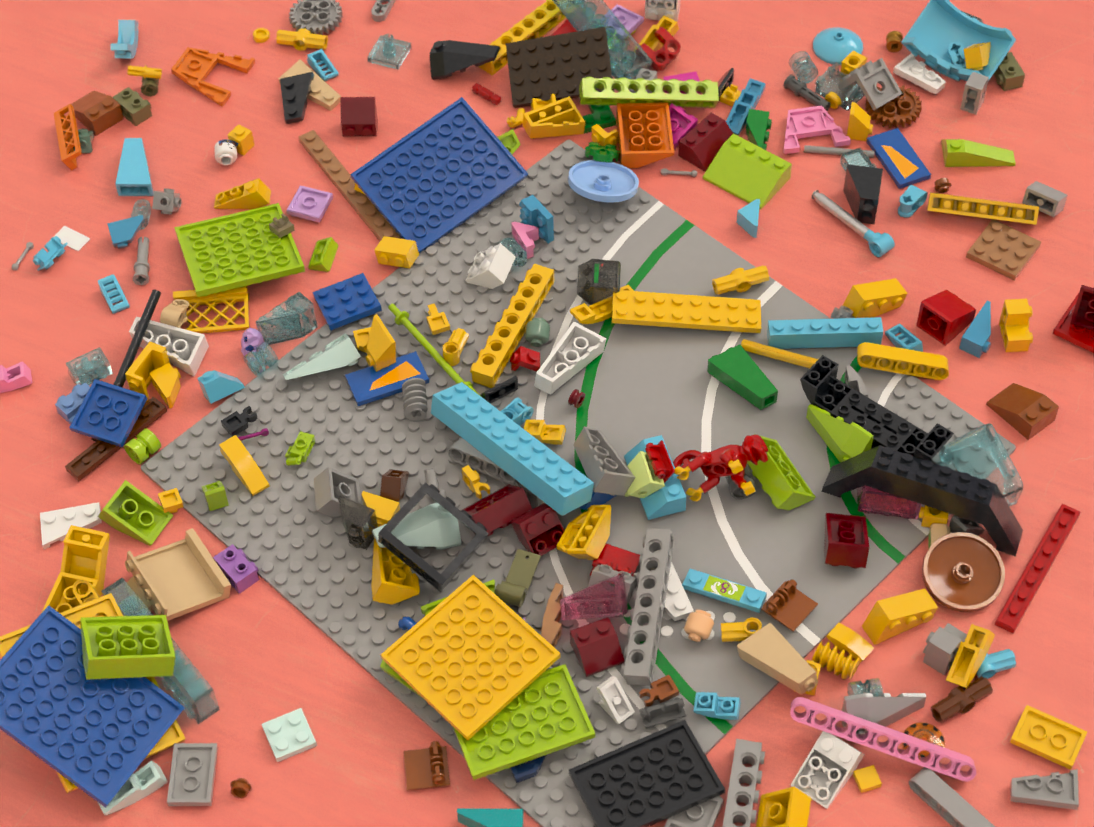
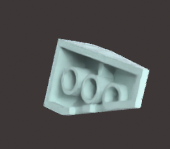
[283,333,361,380]
[372,503,462,550]

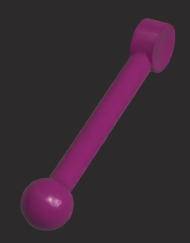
[238,428,269,441]

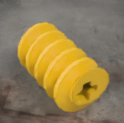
[812,641,860,680]

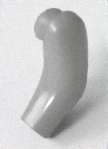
[424,468,446,503]

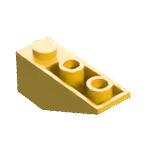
[214,178,271,209]

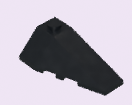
[429,40,500,80]

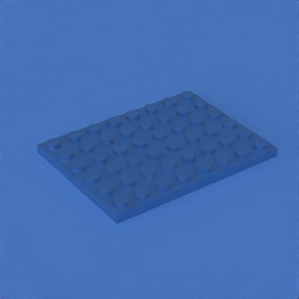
[351,97,528,253]
[0,605,185,808]

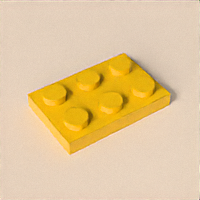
[1010,705,1087,770]

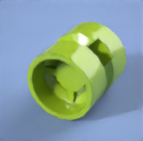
[124,428,161,465]

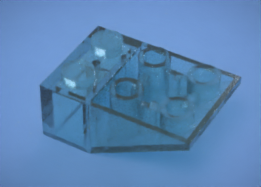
[255,292,317,346]

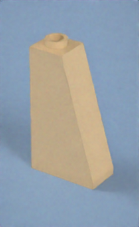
[737,623,818,695]

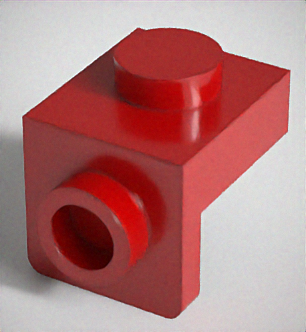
[510,346,540,372]

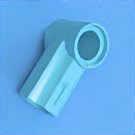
[976,649,1016,679]

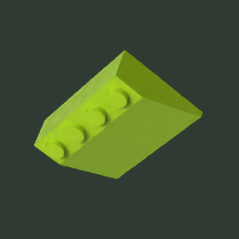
[703,133,792,210]
[80,615,176,679]

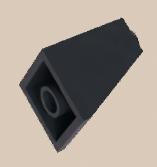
[843,164,883,224]

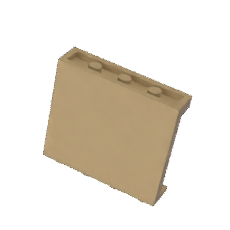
[125,528,231,621]

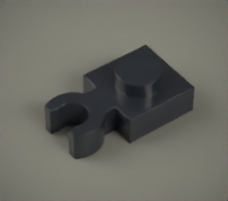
[221,406,257,437]

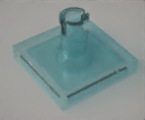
[367,34,412,70]

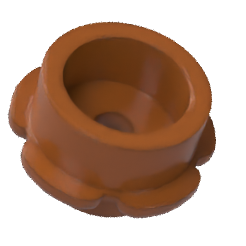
[934,178,952,193]
[230,778,252,798]

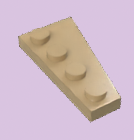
[278,60,341,111]

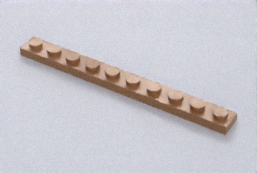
[299,130,401,241]

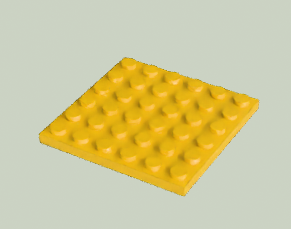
[381,575,561,740]

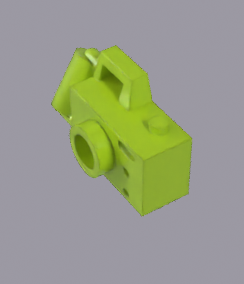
[285,431,315,466]

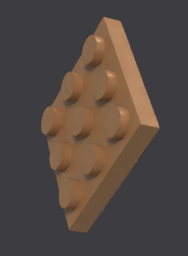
[966,219,1041,281]

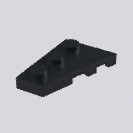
[280,72,314,124]

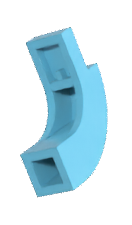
[111,20,139,59]

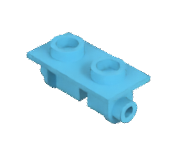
[33,236,68,271]

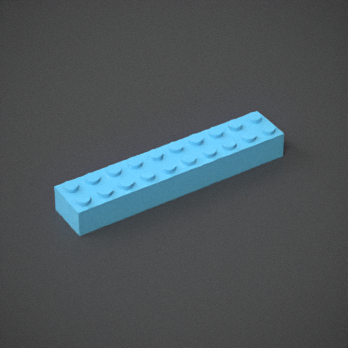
[431,382,594,516]

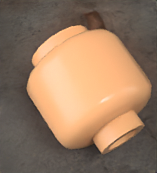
[684,609,714,642]

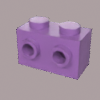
[213,544,259,594]

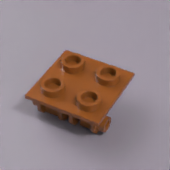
[761,579,818,632]
[404,741,450,791]

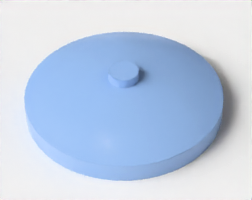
[568,160,639,203]

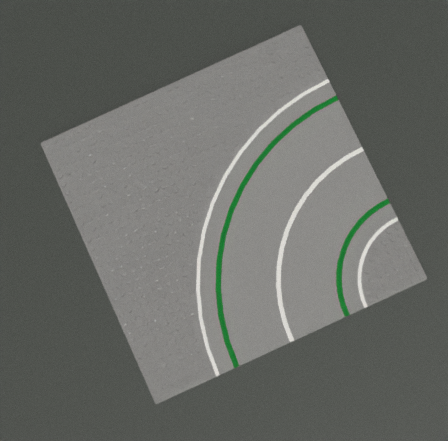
[141,139,1016,827]

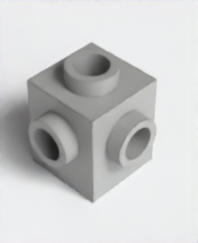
[152,188,182,214]

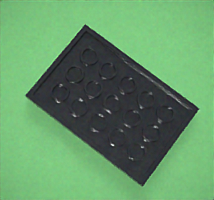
[569,720,725,827]

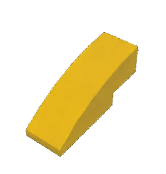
[635,15,679,53]
[219,435,270,496]
[946,624,995,688]

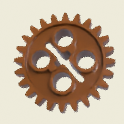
[865,84,922,128]

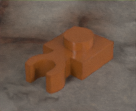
[639,675,679,707]

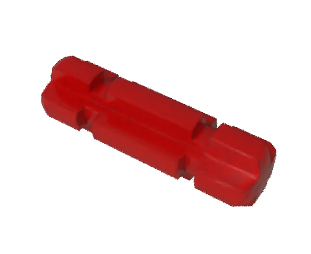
[472,83,501,105]

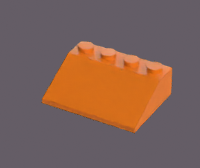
[616,103,674,168]

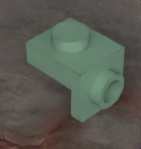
[74,129,94,153]

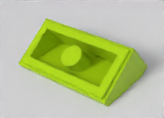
[308,237,338,272]

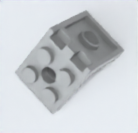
[838,58,902,111]

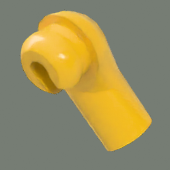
[506,108,526,128]

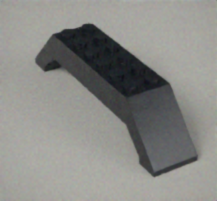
[821,445,1023,556]

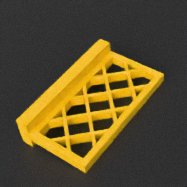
[173,286,249,334]

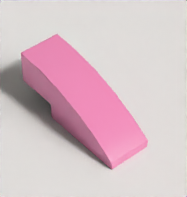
[0,361,32,393]

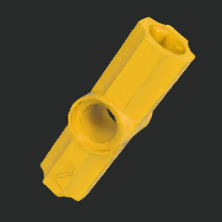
[276,29,328,51]
[712,265,769,295]

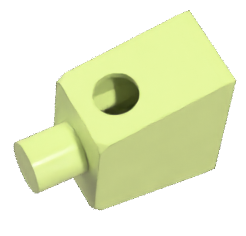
[624,451,665,498]

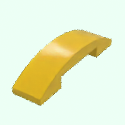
[570,285,634,324]

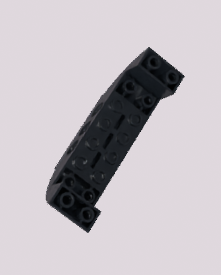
[800,355,954,461]

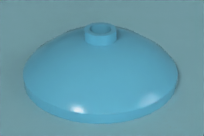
[813,27,863,65]

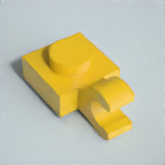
[426,303,450,335]
[461,465,490,499]

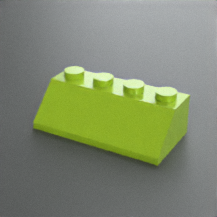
[747,434,816,511]

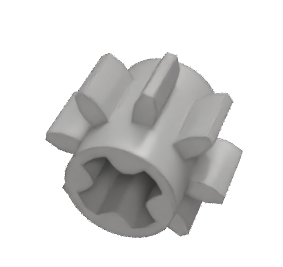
[831,305,855,319]

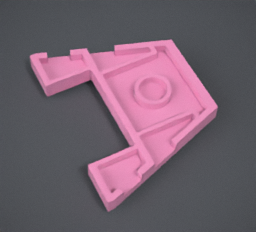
[784,106,851,154]

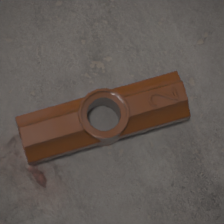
[930,676,993,723]

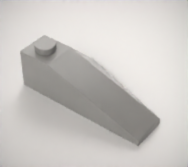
[842,693,926,735]

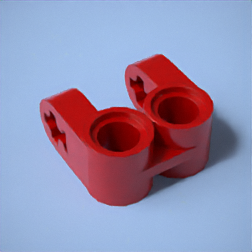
[637,27,681,71]

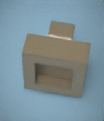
[269,214,295,238]

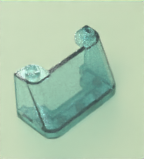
[939,423,1023,506]

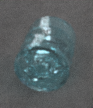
[789,51,818,83]
[243,342,279,376]
[847,678,883,697]

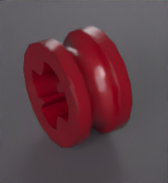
[568,389,585,408]

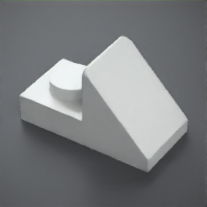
[596,676,635,724]

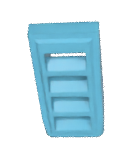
[307,49,339,81]
[97,274,130,314]
[885,324,923,352]

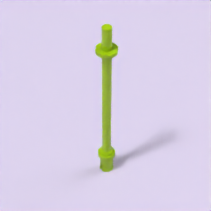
[388,303,482,397]

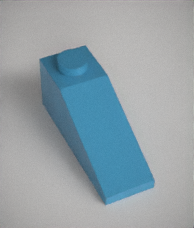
[959,300,991,358]

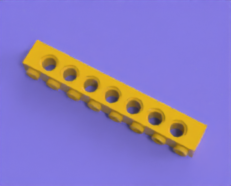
[478,0,582,76]
[470,263,555,388]

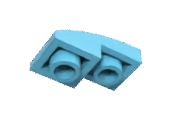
[693,692,741,720]

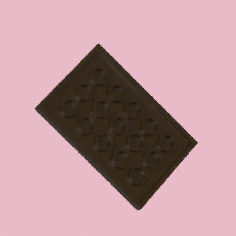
[506,27,614,108]

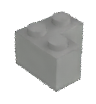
[923,623,967,675]

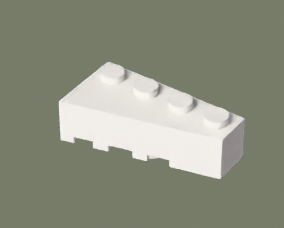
[129,316,209,377]
[534,322,606,395]

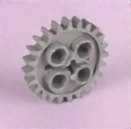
[289,0,343,35]

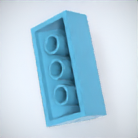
[624,435,687,520]

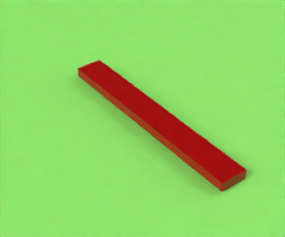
[995,504,1081,634]

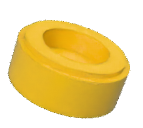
[253,28,270,43]
[825,92,842,109]

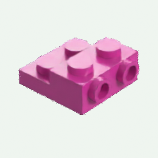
[669,103,698,149]

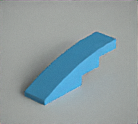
[726,78,766,135]

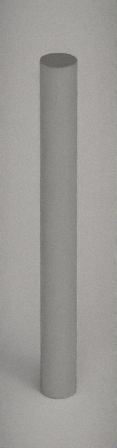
[804,145,874,158]

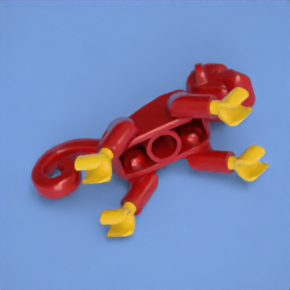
[673,435,768,501]

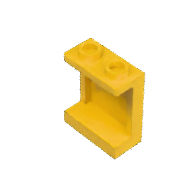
[125,341,170,402]

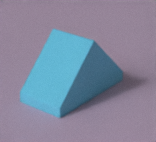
[736,199,760,238]

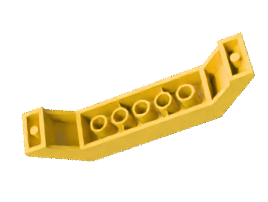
[41,525,110,613]

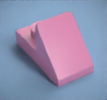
[511,222,539,259]

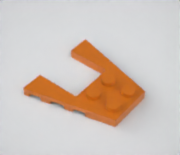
[171,47,255,107]

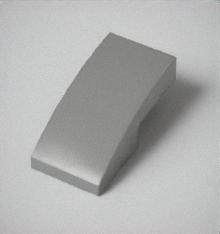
[844,365,868,397]

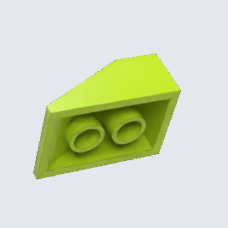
[98,480,174,546]

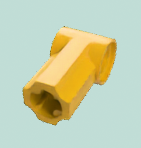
[442,328,469,366]
[721,617,762,642]

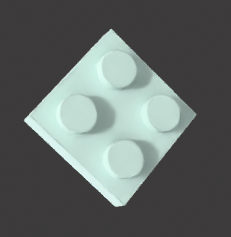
[262,708,317,762]

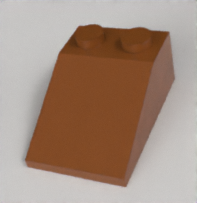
[72,91,124,136]
[986,383,1059,440]

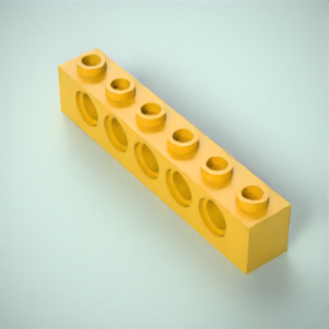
[927,192,1039,225]

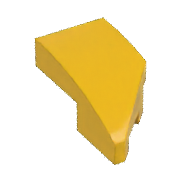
[353,327,371,353]

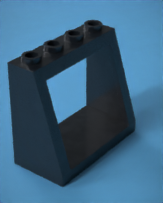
[378,482,488,593]

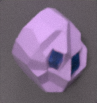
[241,327,264,360]

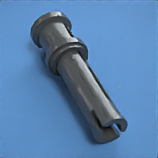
[783,74,831,111]

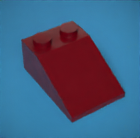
[1070,285,1094,330]
[824,513,869,569]

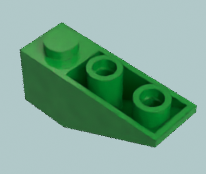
[746,109,772,150]

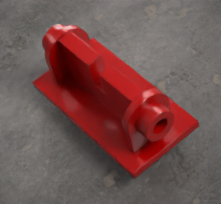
[645,440,675,483]

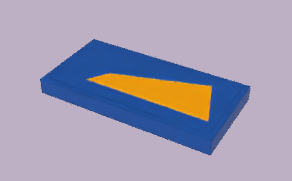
[866,128,931,189]
[345,351,429,406]

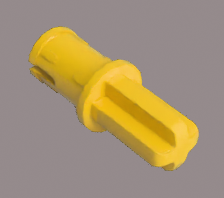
[127,66,162,80]

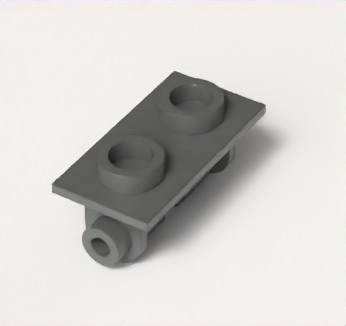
[639,697,686,728]

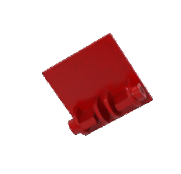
[590,543,640,584]

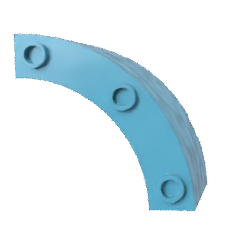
[901,0,1016,82]

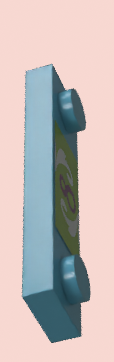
[682,569,767,613]

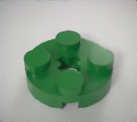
[584,142,620,162]

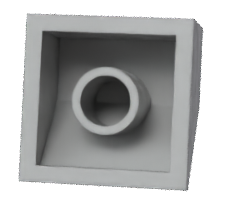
[313,467,362,517]

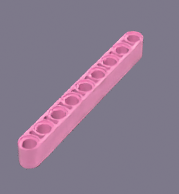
[790,697,976,781]

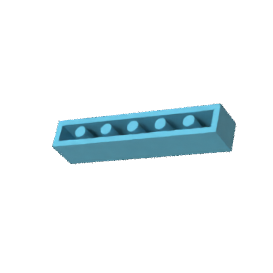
[767,317,883,349]

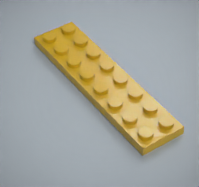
[612,290,761,333]

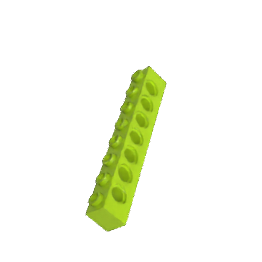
[579,77,719,108]

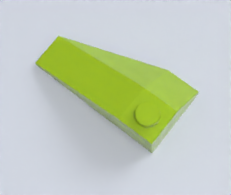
[806,404,874,462]

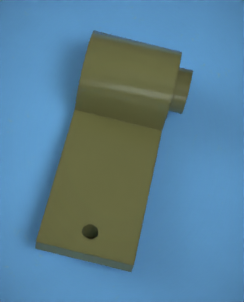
[494,549,541,607]

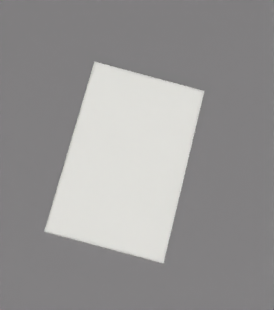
[54,226,91,251]

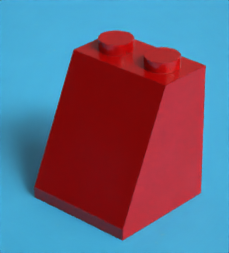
[916,289,976,346]

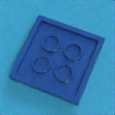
[312,273,382,330]
[69,379,148,447]

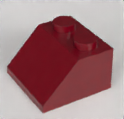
[340,97,378,136]
[570,617,625,677]

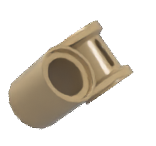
[160,299,189,328]

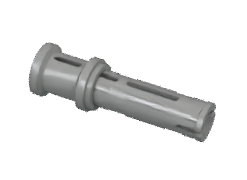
[133,237,150,285]

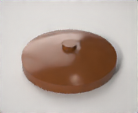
[922,532,1005,612]

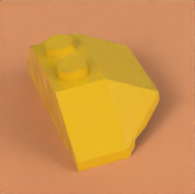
[556,505,611,560]

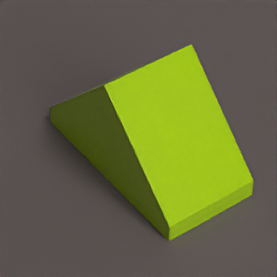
[201,481,229,511]

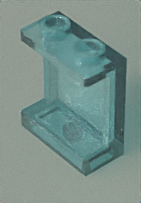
[815,62,865,111]

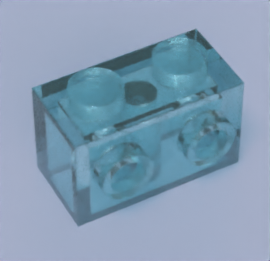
[66,347,113,385]

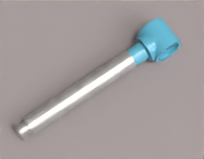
[811,190,895,257]

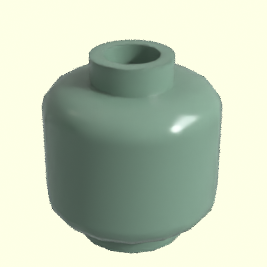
[525,318,550,347]

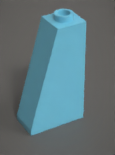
[115,138,154,196]

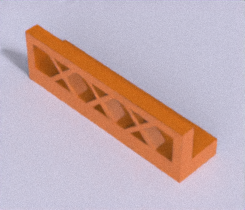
[53,103,82,170]

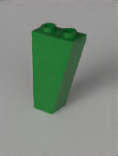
[707,344,778,410]

